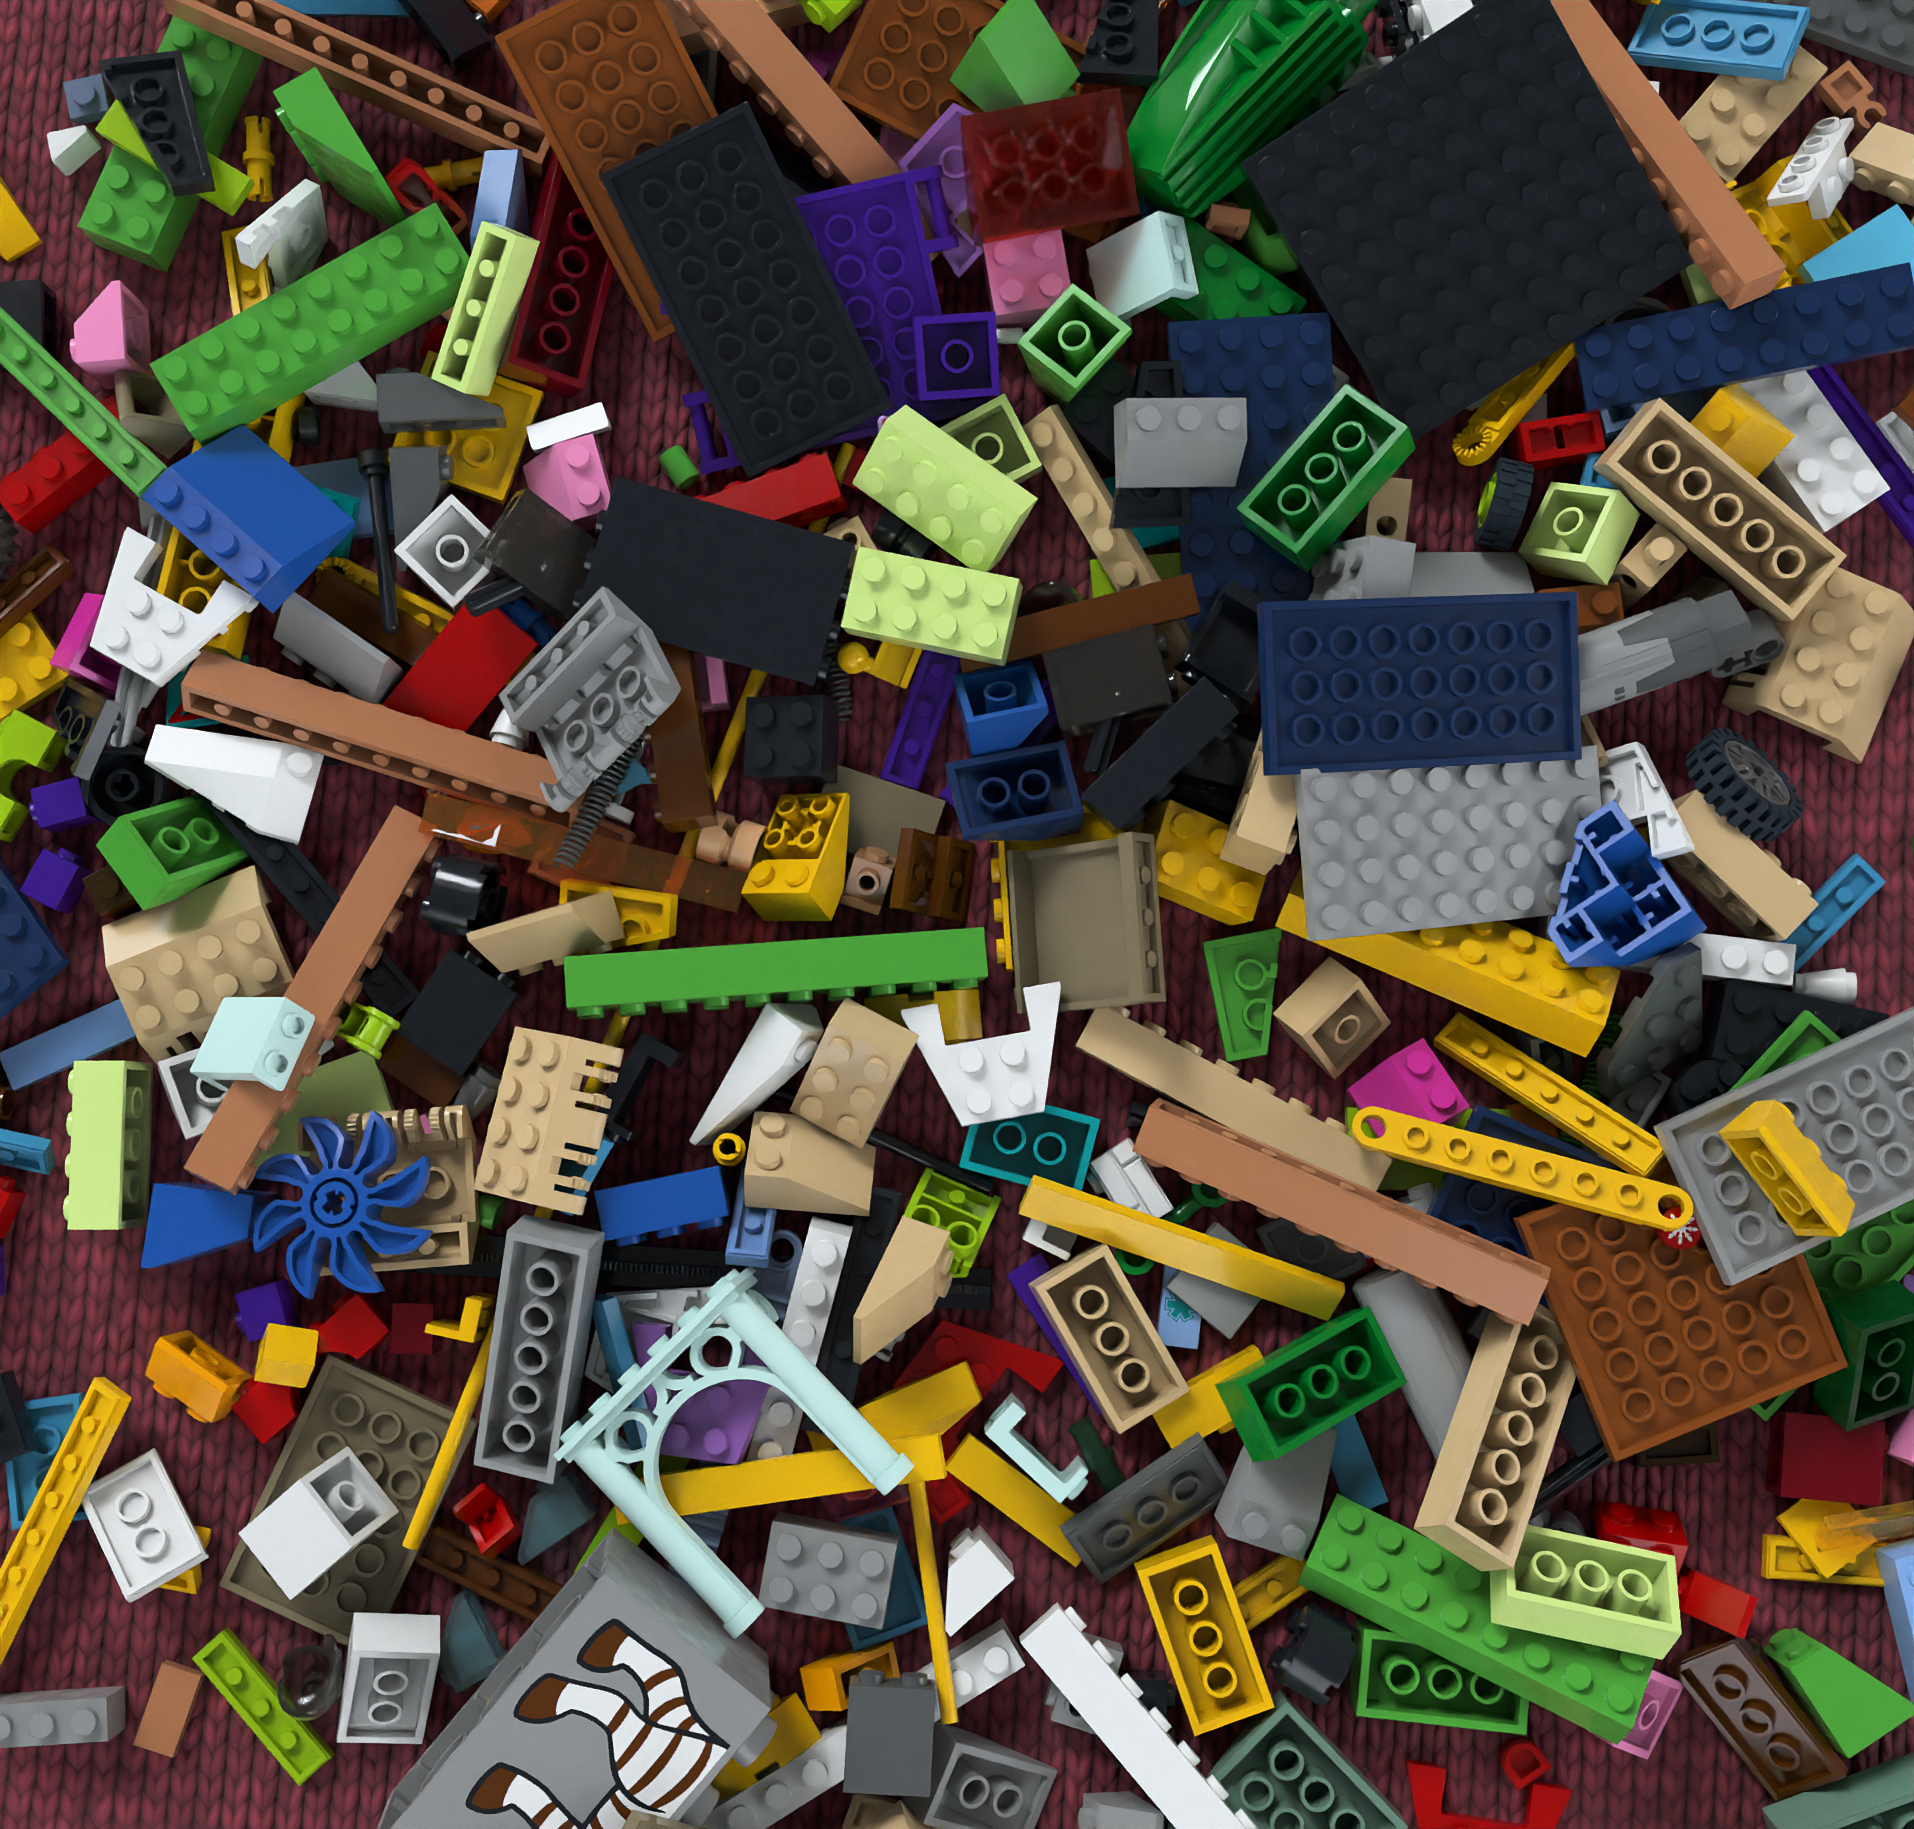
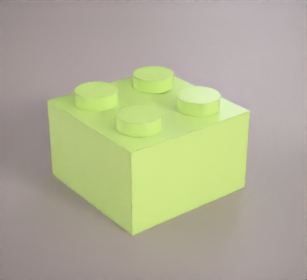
[940,393,1042,484]
[1518,482,1640,586]

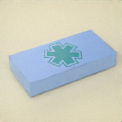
[1157,1265,1201,1349]

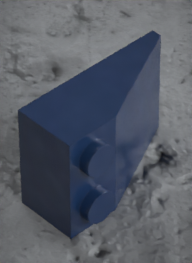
[945,740,1084,841]

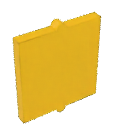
[1776,1498,1878,1580]

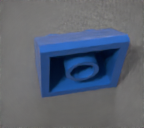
[953,659,1049,758]

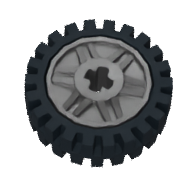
[1685,728,1803,842]

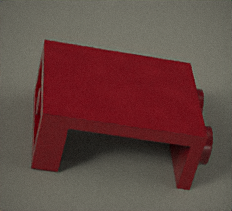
[1766,1408,1889,1506]

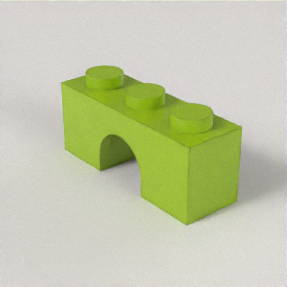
[0,709,68,843]

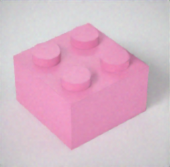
[981,227,1071,328]

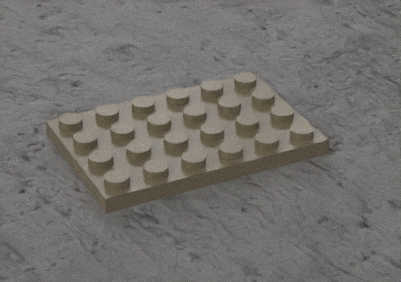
[219,1353,479,1646]

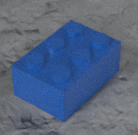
[594,1165,735,1247]

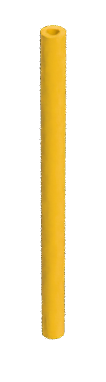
[908,1481,959,1724]

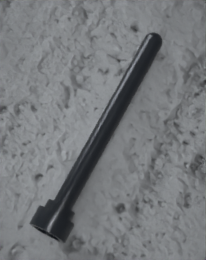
[357,448,399,635]

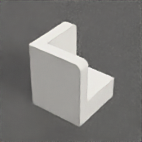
[1022,1218,1078,1261]

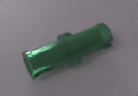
[1067,1416,1126,1494]

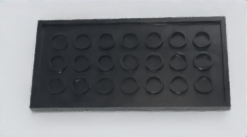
[599,101,892,478]

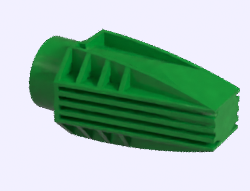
[1113,0,1380,218]

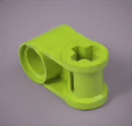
[336,1002,401,1060]

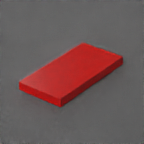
[382,604,540,733]

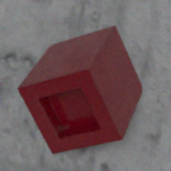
[391,1301,442,1354]

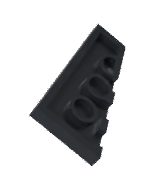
[98,50,216,197]

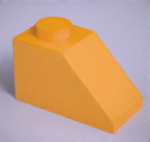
[800,1641,901,1711]

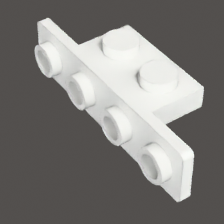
[1767,117,1854,220]

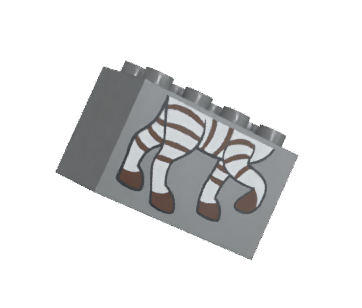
[377,1527,777,1829]

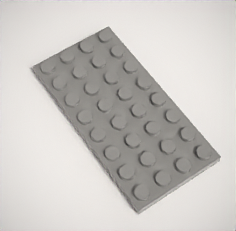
[1294,745,1602,941]
[1653,1006,1914,1286]

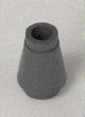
[453,1062,502,1123]

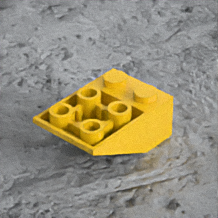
[741,792,850,921]

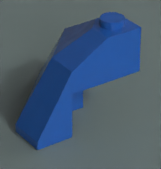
[1547,799,1707,967]

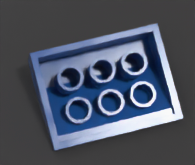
[141,424,357,613]

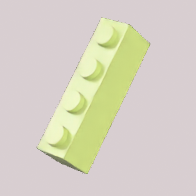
[431,221,540,396]

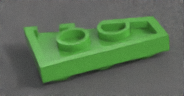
[1201,928,1282,1062]

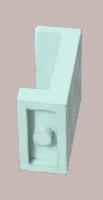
[1086,211,1199,327]
[189,997,315,1091]
[984,1393,1089,1504]

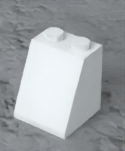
[238,1446,399,1600]

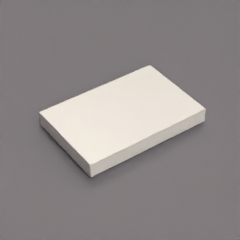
[81,1448,209,1603]

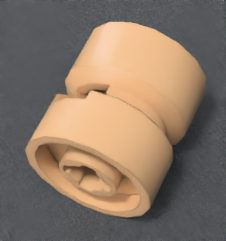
[696,811,767,876]

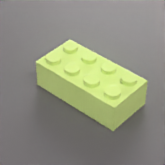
[852,405,1038,572]
[841,546,1023,667]
[63,1061,153,1230]
[1490,1524,1682,1660]

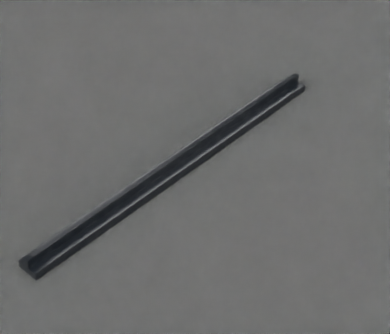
[390,1234,992,1311]

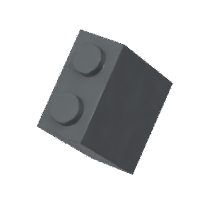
[843,1669,936,1797]

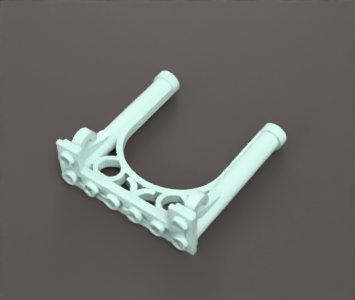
[553,1266,915,1639]

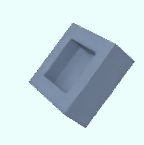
[63,74,112,126]

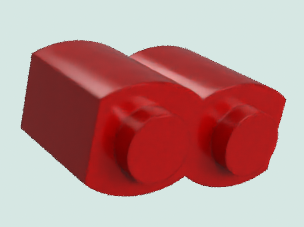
[385,157,468,236]

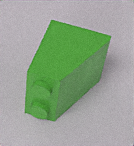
[949,0,1080,145]
[1017,283,1133,408]
[1760,1628,1914,1759]

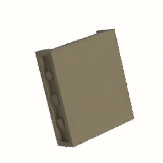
[1006,832,1166,1014]

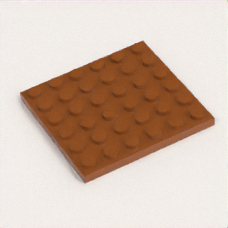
[1514,1157,1848,1462]

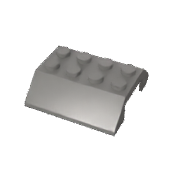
[499,586,681,813]

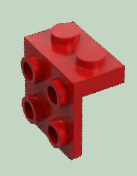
[1592,1500,1689,1578]

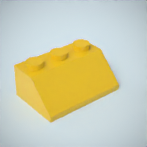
[1718,1099,1855,1237]

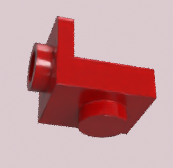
[452,1483,523,1560]

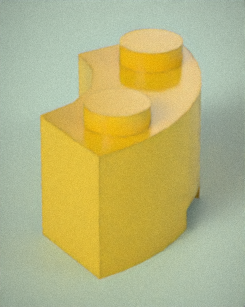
[864,989,983,1046]
[710,1693,822,1800]

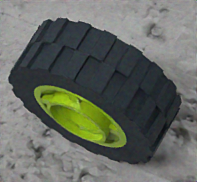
[1473,457,1534,552]

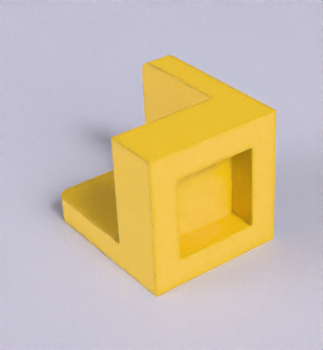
[254,1323,319,1388]

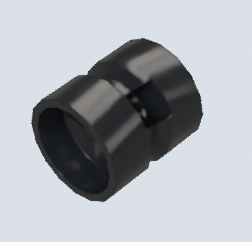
[870,509,939,560]

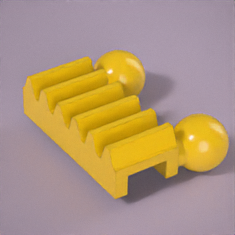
[837,641,922,689]

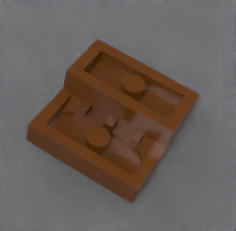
[889,828,975,923]

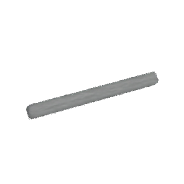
[106,514,173,747]

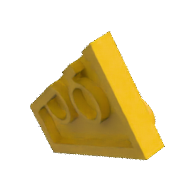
[559,878,678,955]

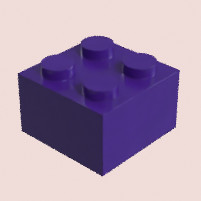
[912,311,1001,401]

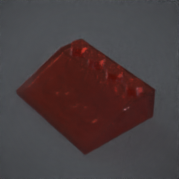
[959,88,1140,247]

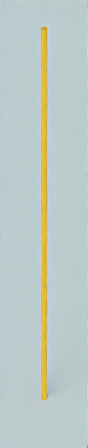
[402,442,856,1551]

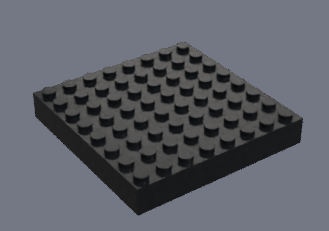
[1237,0,1694,442]

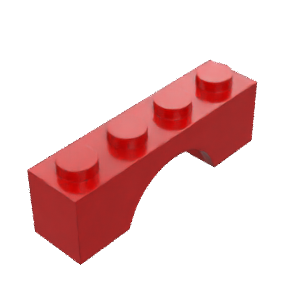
[231,1292,392,1444]

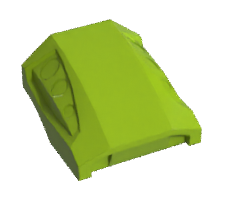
[903,1167,1002,1278]

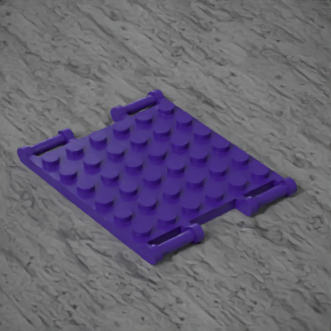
[659,165,993,475]

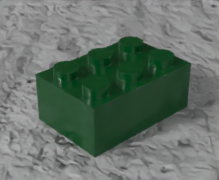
[1812,1279,1914,1432]

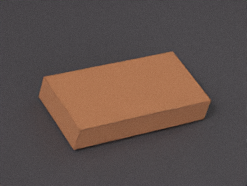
[133,1660,205,1758]

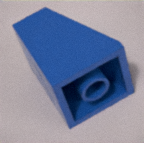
[141,1182,278,1269]

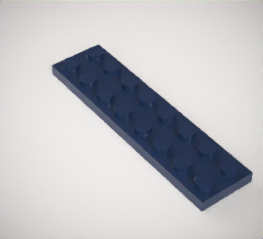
[1572,262,1914,413]

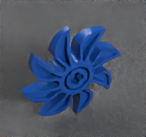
[253,1110,433,1299]

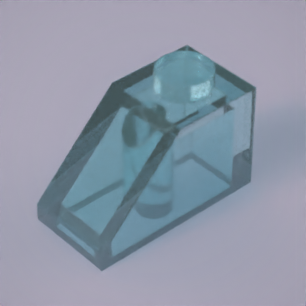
[517,1470,598,1565]
[438,1588,507,1694]

